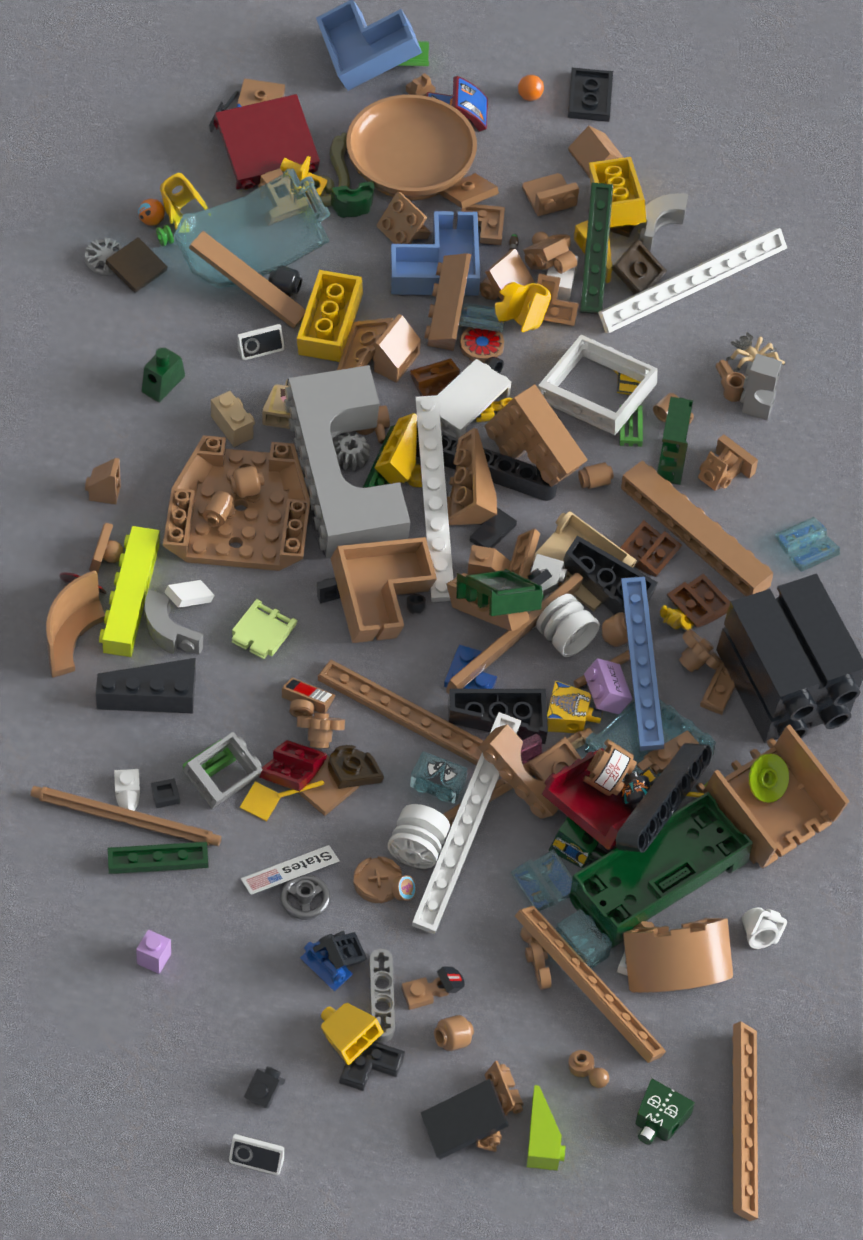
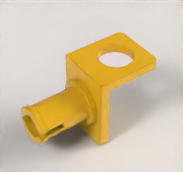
[280,156,328,197]

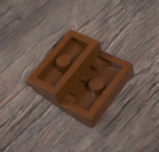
[410,358,460,396]
[620,520,682,577]
[667,573,730,628]

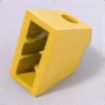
[321,1003,384,1065]

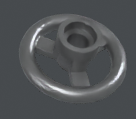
[280,875,330,919]

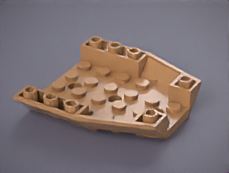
[163,435,310,571]

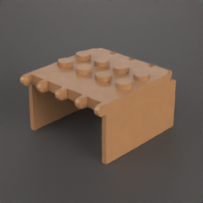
[696,724,849,868]

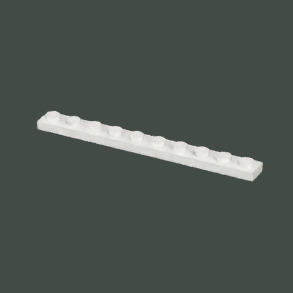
[598,228,787,333]
[416,395,453,602]
[412,712,521,935]

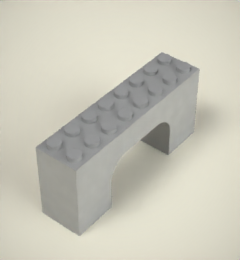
[284,365,410,558]

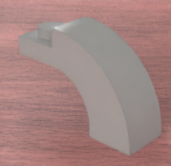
[637,193,689,251]
[145,590,203,655]

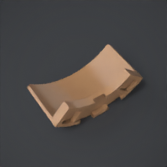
[46,571,105,678]
[623,918,733,992]

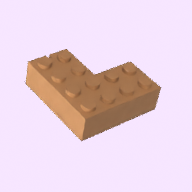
[484,384,588,487]
[330,537,437,643]

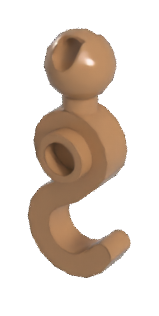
[520,926,551,990]

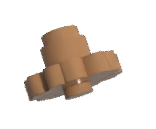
[679,629,722,673]
[297,713,345,748]

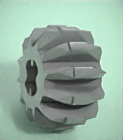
[333,432,370,471]

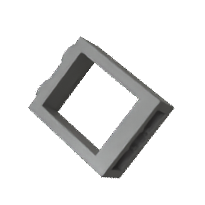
[183,732,262,809]

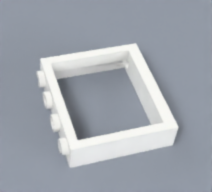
[538,335,657,435]

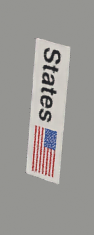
[241,845,340,895]

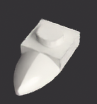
[114,769,140,811]

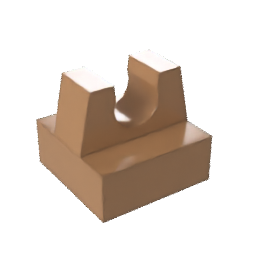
[406,73,435,96]

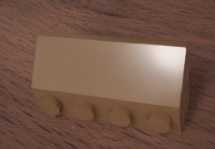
[424,253,471,351]

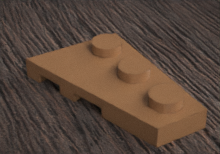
[337,318,393,370]

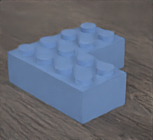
[316,0,422,91]
[390,211,480,295]

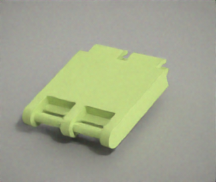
[232,599,298,659]

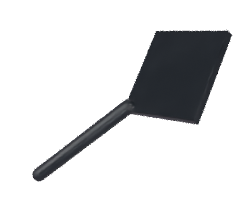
[209,91,239,132]

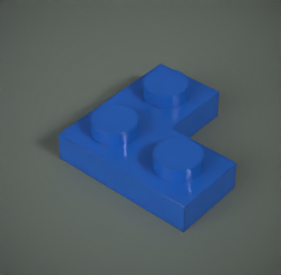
[444,644,497,689]

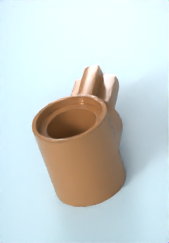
[716,360,745,402]

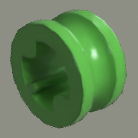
[156,225,174,246]

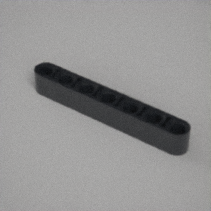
[416,427,557,501]
[616,743,712,853]

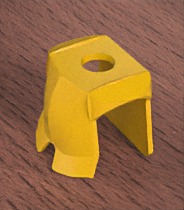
[160,173,211,232]
[495,282,551,332]

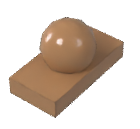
[89,523,124,574]

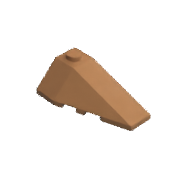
[447,428,497,525]

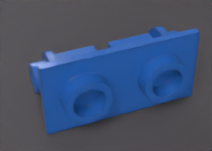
[300,941,353,992]

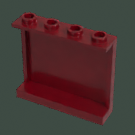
[214,94,320,190]
[542,748,634,850]

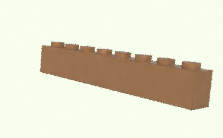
[621,460,773,596]

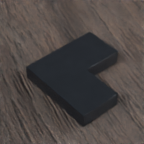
[470,507,517,548]
[339,1041,405,1091]

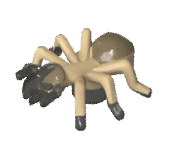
[726,332,785,372]

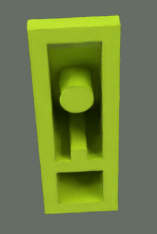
[527,1085,566,1171]

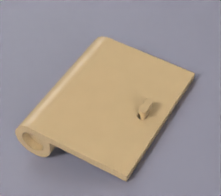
[532,511,637,612]

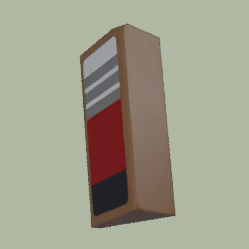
[282,678,335,713]

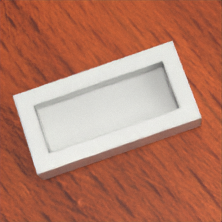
[164,580,215,608]

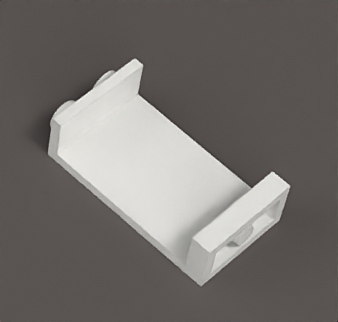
[438,359,511,439]

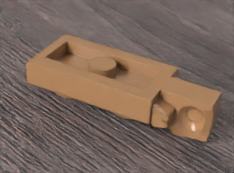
[637,730,699,774]

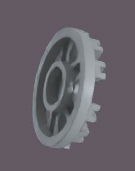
[85,238,122,275]

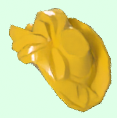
[660,605,694,630]

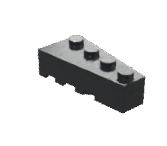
[563,535,658,615]
[96,658,196,714]
[448,689,548,744]

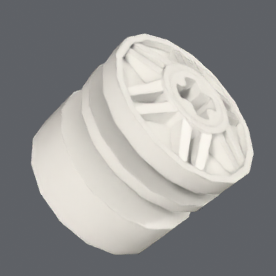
[536,594,600,657]
[388,804,450,869]

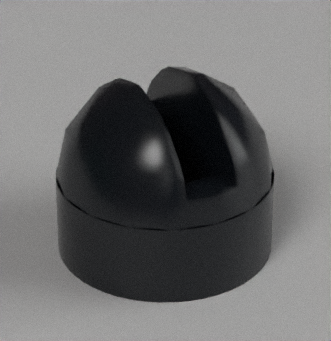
[485,357,504,374]
[407,594,426,614]

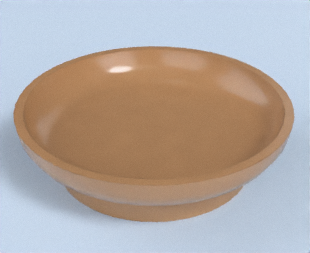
[346,95,477,200]

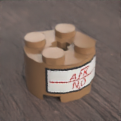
[583,739,637,796]

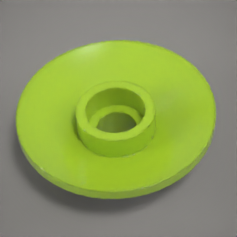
[749,754,789,803]

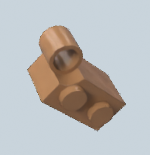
[523,238,577,274]

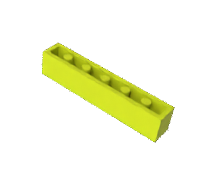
[99,526,160,657]

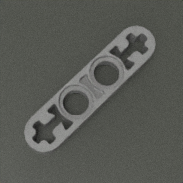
[369,949,395,1042]

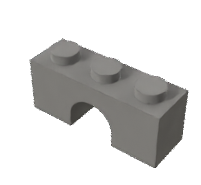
[740,354,783,420]

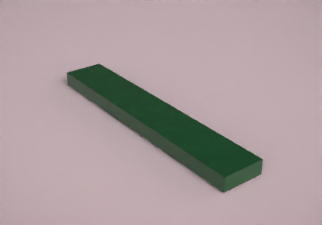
[580,183,613,314]

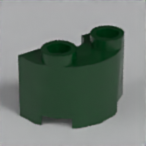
[331,181,374,218]

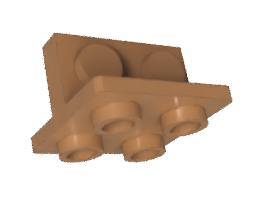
[377,192,431,244]

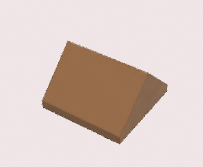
[568,125,624,178]

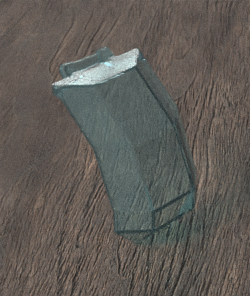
[173,169,330,288]

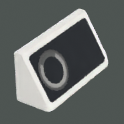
[238,324,284,360]
[229,1134,284,1175]

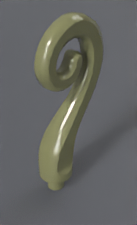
[306,132,350,207]

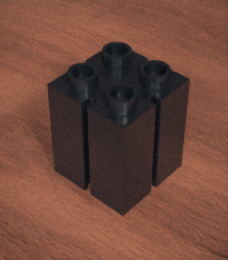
[716,573,863,743]

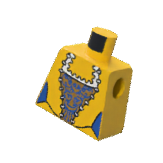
[547,681,603,733]

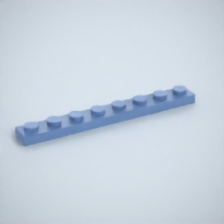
[621,577,664,751]

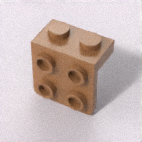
[522,173,579,216]

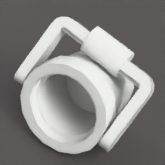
[742,907,787,949]

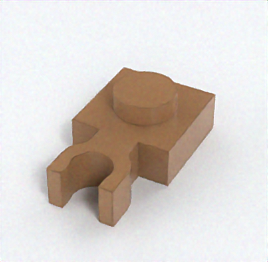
[401,977,449,1010]

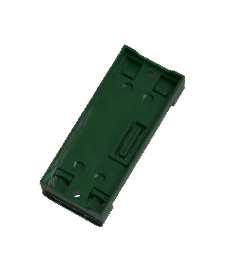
[569,792,753,948]

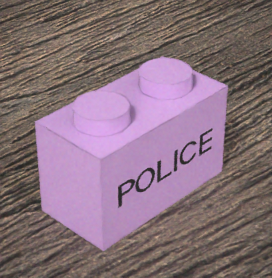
[584,658,632,714]

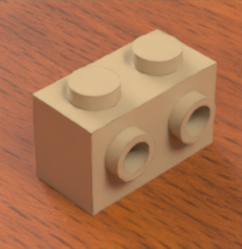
[211,391,255,447]

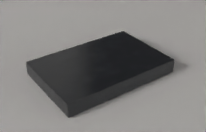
[568,67,613,122]
[421,1079,509,1160]

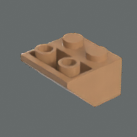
[373,314,421,383]

